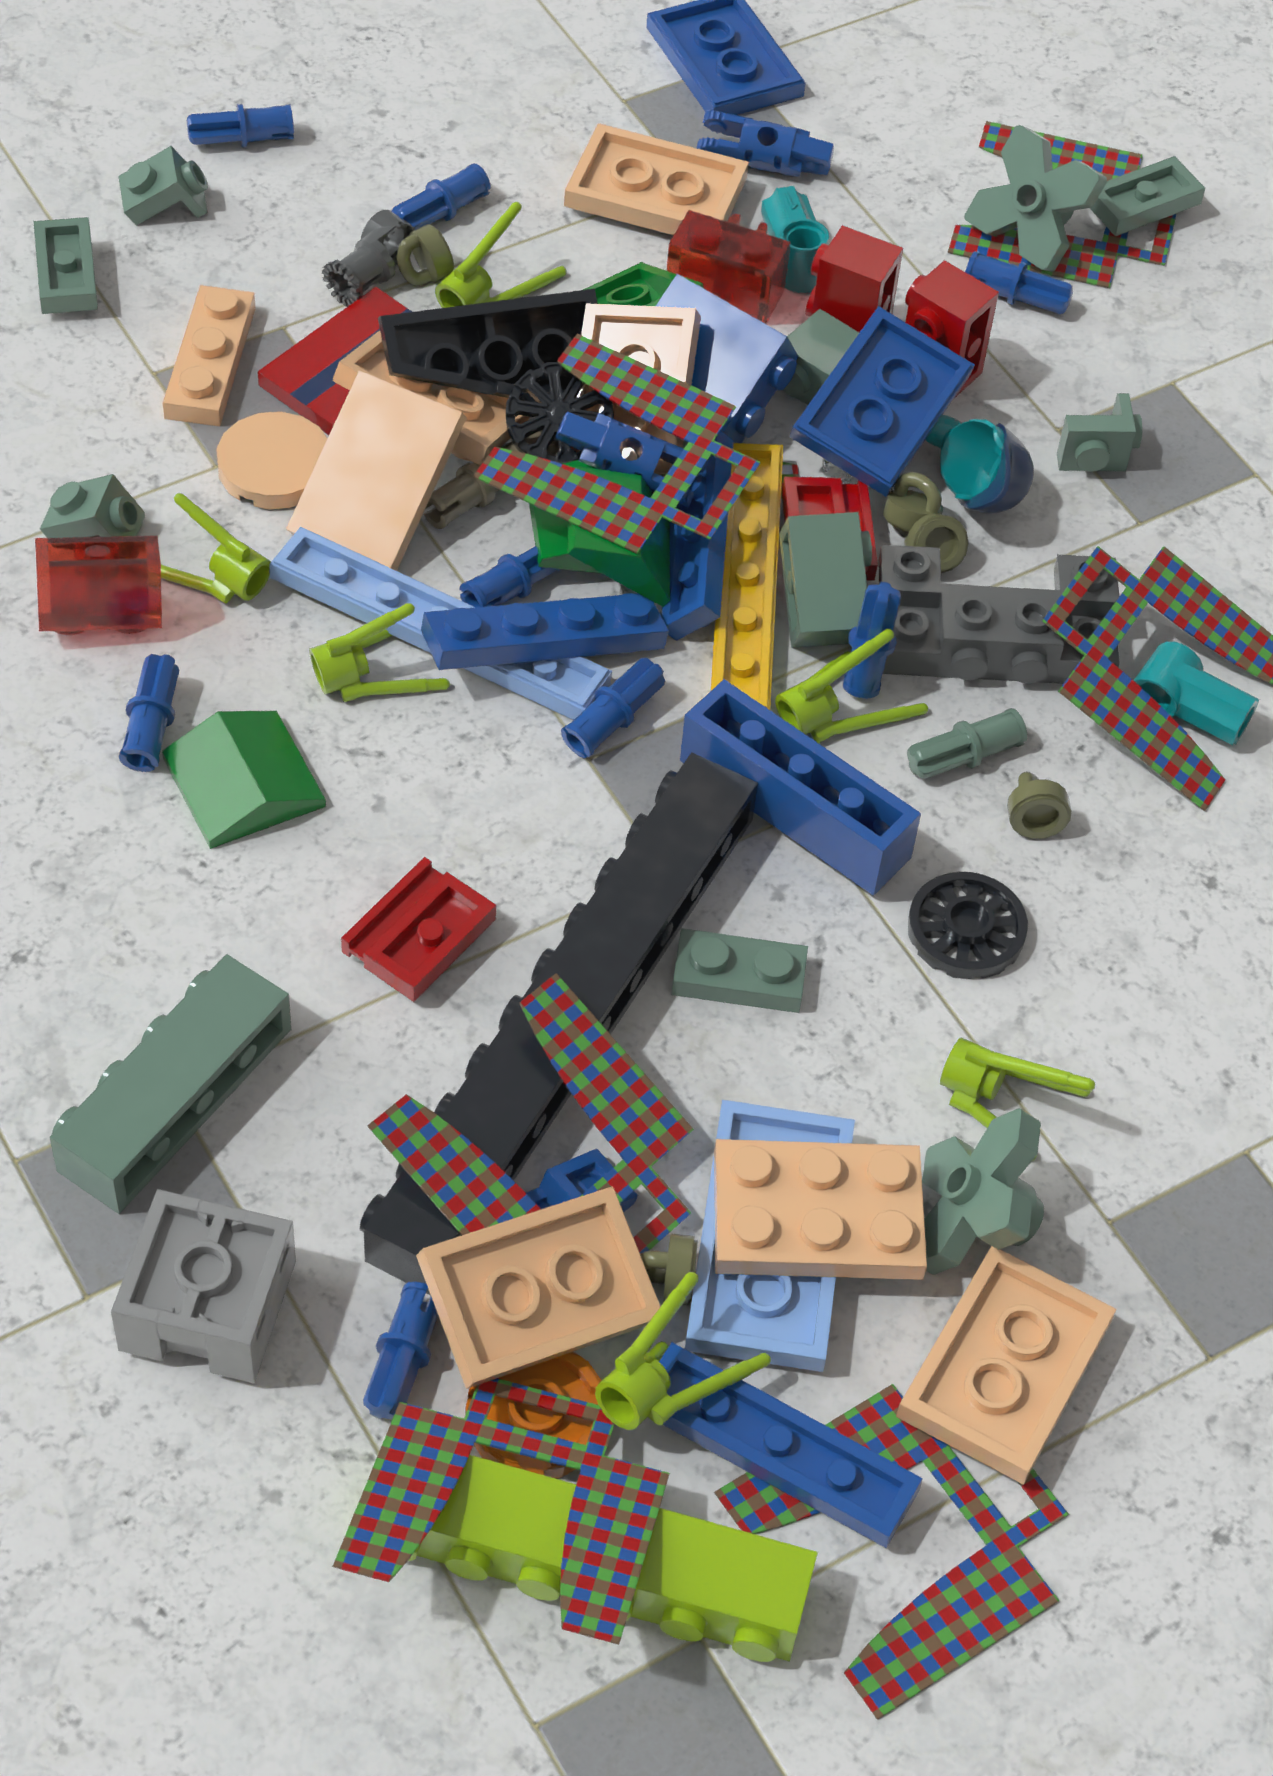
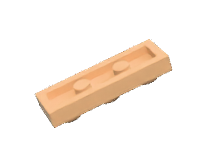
[163,285,256,427]

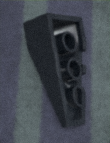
[378,289,598,403]

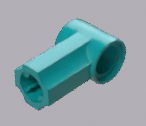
[761,186,829,293]
[1134,641,1260,745]

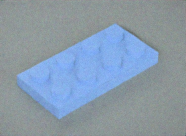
[685,1100,855,1372]

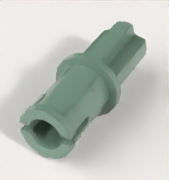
[907,708,1027,779]

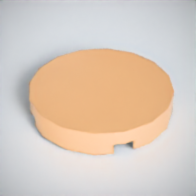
[216,411,328,509]

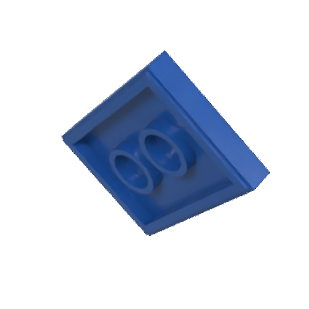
[646,0,806,115]
[789,306,975,497]

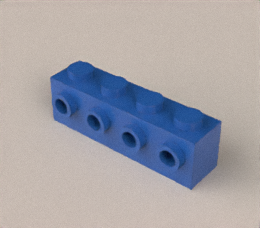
[680,679,921,896]

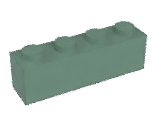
[50,954,292,1214]

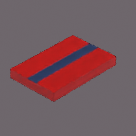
[258,287,412,435]

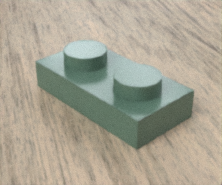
[1090,156,1205,236]
[33,217,98,314]
[671,928,808,1013]

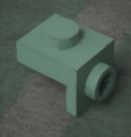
[118,146,208,226]
[1057,393,1142,472]
[40,474,145,556]

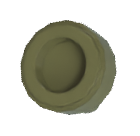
[397,224,454,286]
[883,472,943,532]
[904,513,969,573]
[1007,772,1071,839]
[640,1234,698,1305]

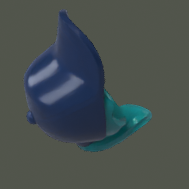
[926,414,1034,513]

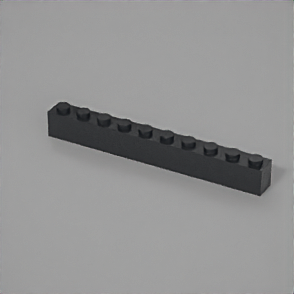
[360,752,758,1295]

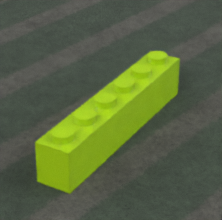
[408,1455,818,1662]

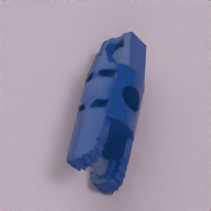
[697,110,834,177]
[556,412,708,507]

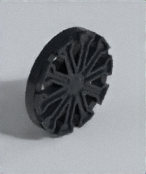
[506,362,614,464]
[908,872,1028,979]

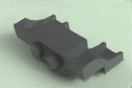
[878,545,1120,684]

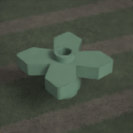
[964,125,1107,272]
[922,1108,1044,1275]

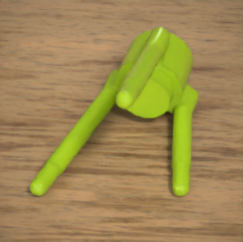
[435,202,567,308]
[121,493,271,604]
[309,603,450,702]
[775,629,928,743]
[940,1037,1095,1160]
[595,1272,771,1430]

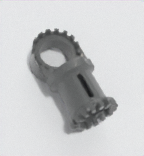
[322,210,415,307]

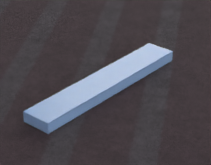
[270,527,612,720]

